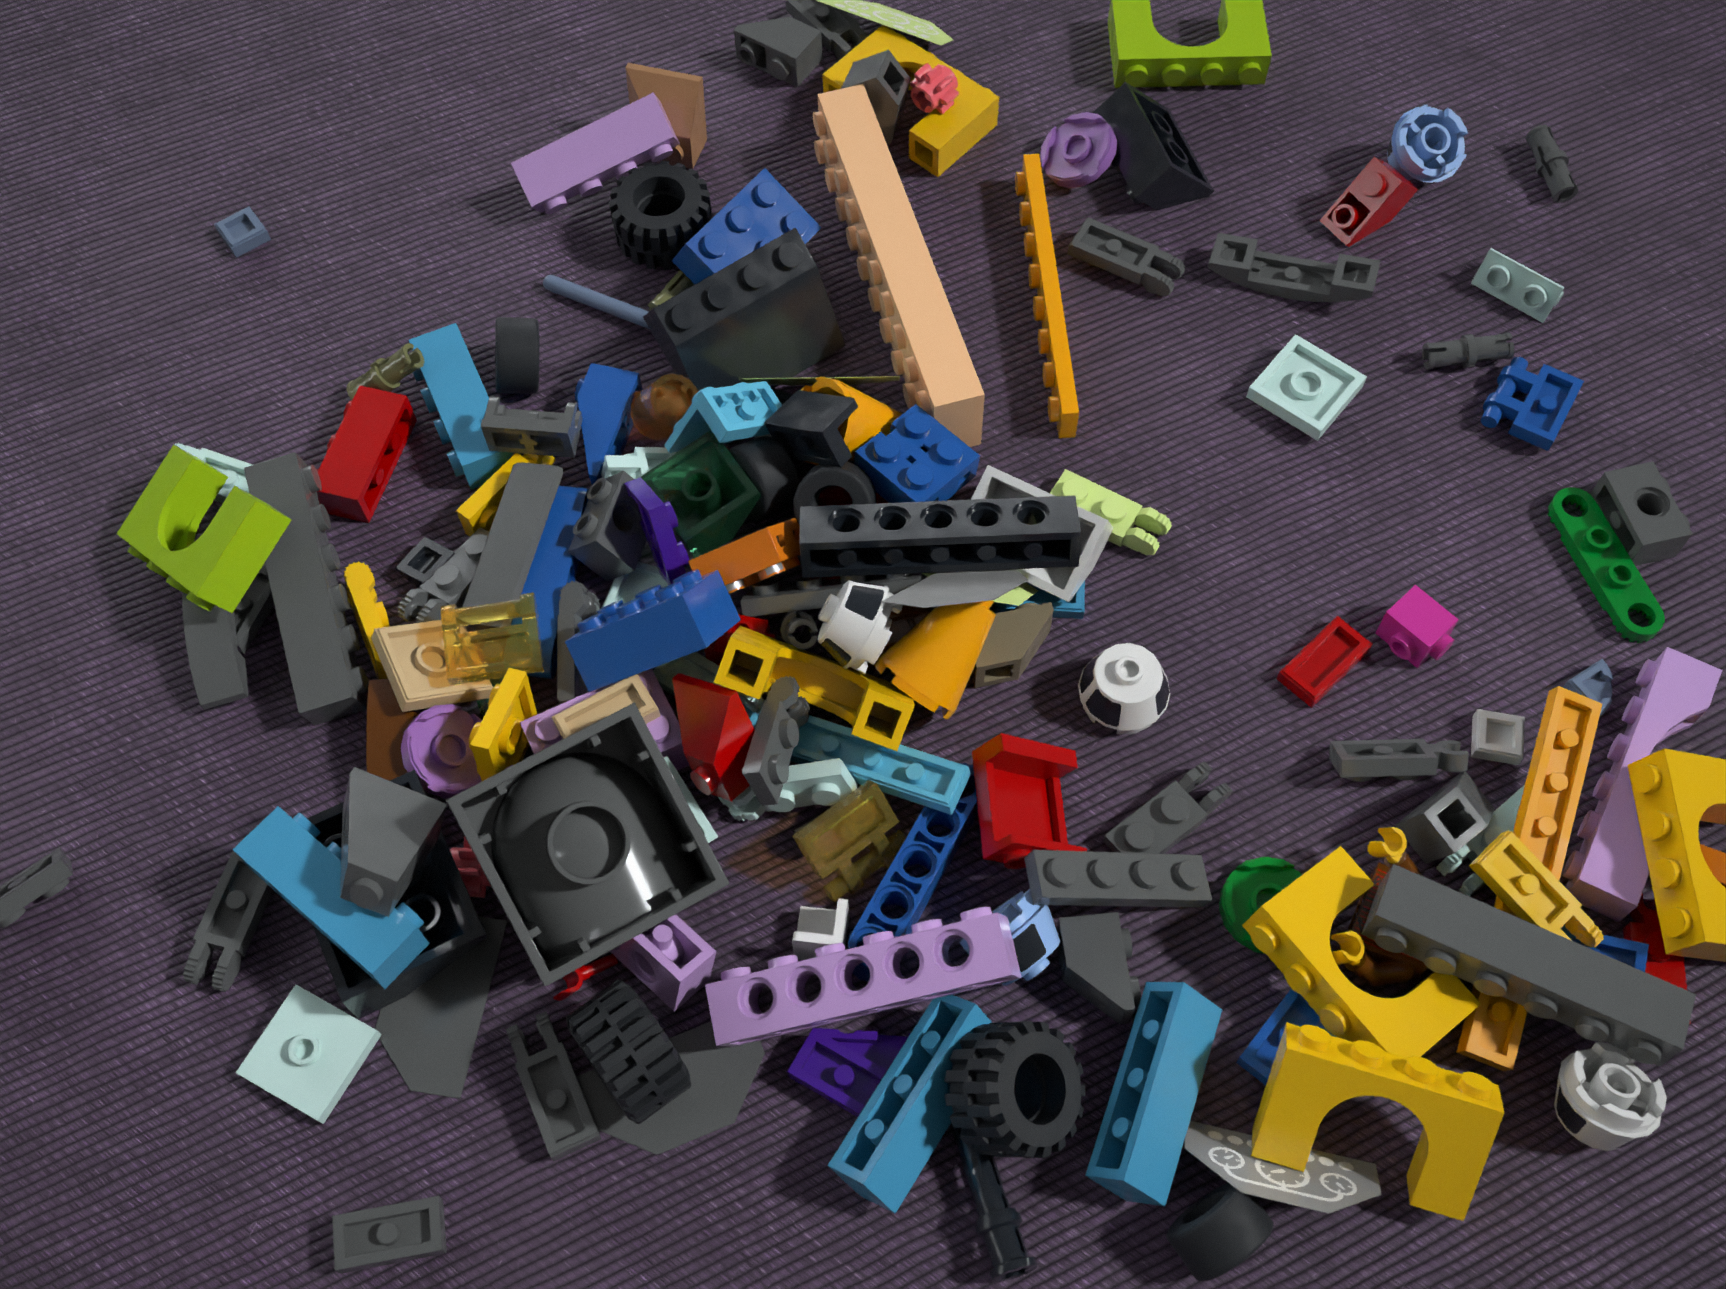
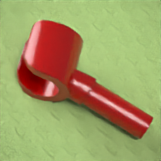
[553,954,618,1001]

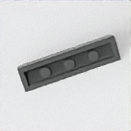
[459,462,563,635]

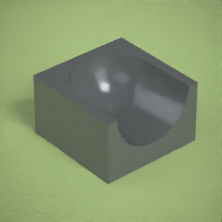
[446,702,730,987]

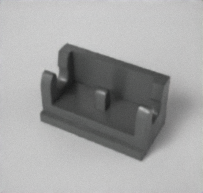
[481,396,583,458]

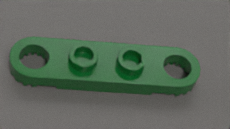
[1547,487,1665,643]

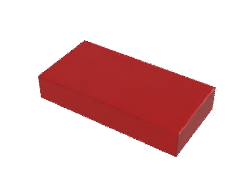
[1276,616,1373,708]

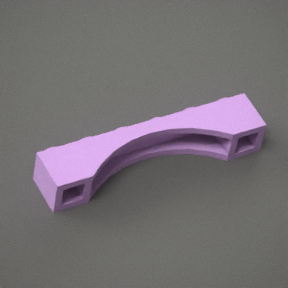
[1562,647,1722,922]

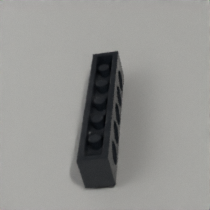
[799,495,1081,578]

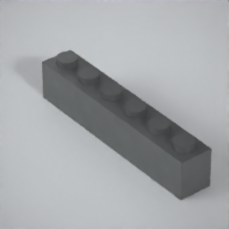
[244,452,369,725]
[1361,864,1696,1066]

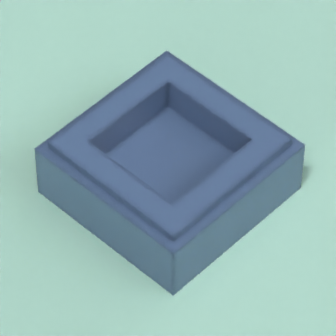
[214,206,271,258]

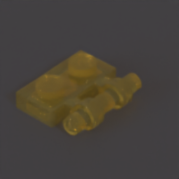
[792,780,906,902]

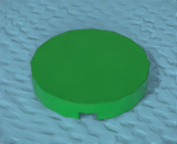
[1219,856,1302,953]

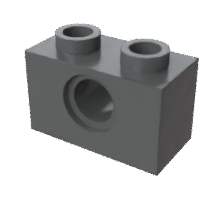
[1590,461,1693,566]
[568,471,646,581]

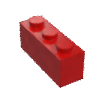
[316,386,417,523]

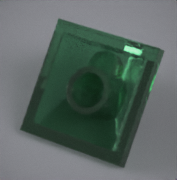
[641,430,761,559]

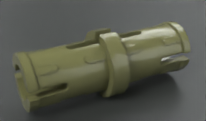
[346,343,424,400]

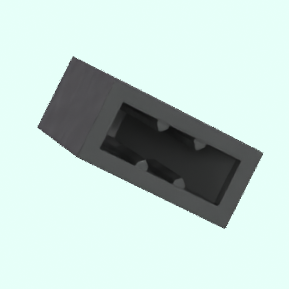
[340,767,447,917]

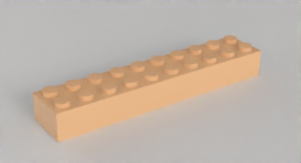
[813,84,985,447]

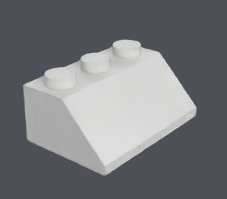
[971,465,1114,602]

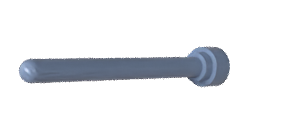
[543,275,649,329]

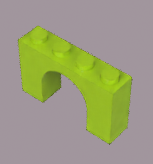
[1107,0,1272,88]
[117,445,291,613]

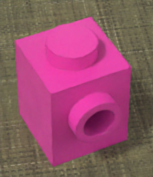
[1375,585,1459,668]

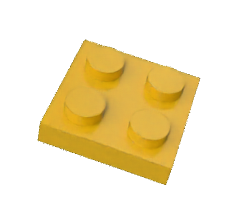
[469,668,537,781]

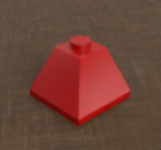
[672,673,755,802]

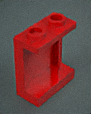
[972,733,1087,869]

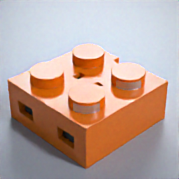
[688,518,801,594]

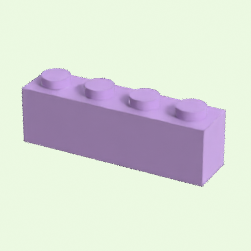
[511,93,680,214]

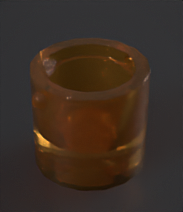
[631,374,698,440]

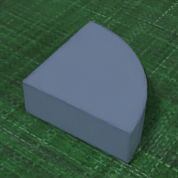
[1563,659,1613,719]

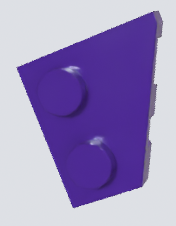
[624,477,690,585]
[787,1028,911,1117]

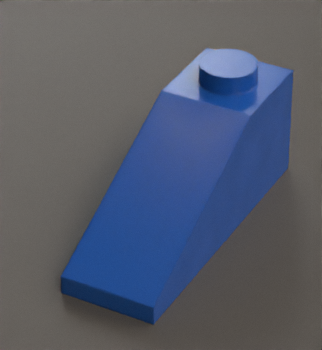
[575,363,644,485]

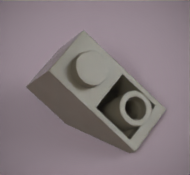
[971,602,1054,688]

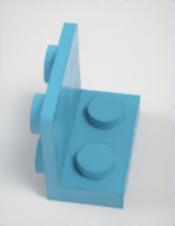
[664,381,782,453]

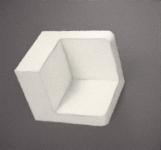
[792,898,849,960]

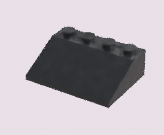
[643,228,846,400]
[307,770,487,1019]

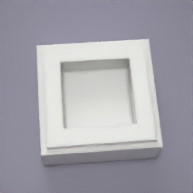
[1471,709,1525,765]

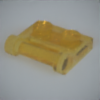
[441,592,544,685]

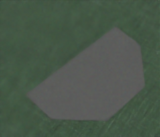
[375,916,507,1099]
[577,1021,765,1155]

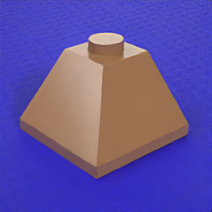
[625,63,707,169]

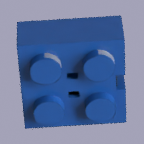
[854,404,980,503]

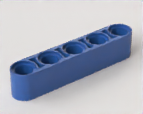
[505,485,589,679]
[848,763,978,982]

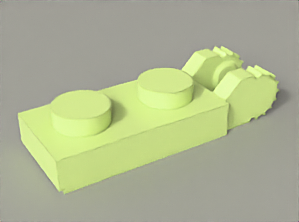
[1050,469,1172,556]

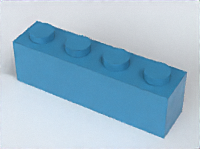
[409,323,513,490]
[233,806,429,989]
[1085,982,1222,1206]
[828,995,992,1214]

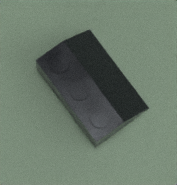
[1093,82,1214,210]

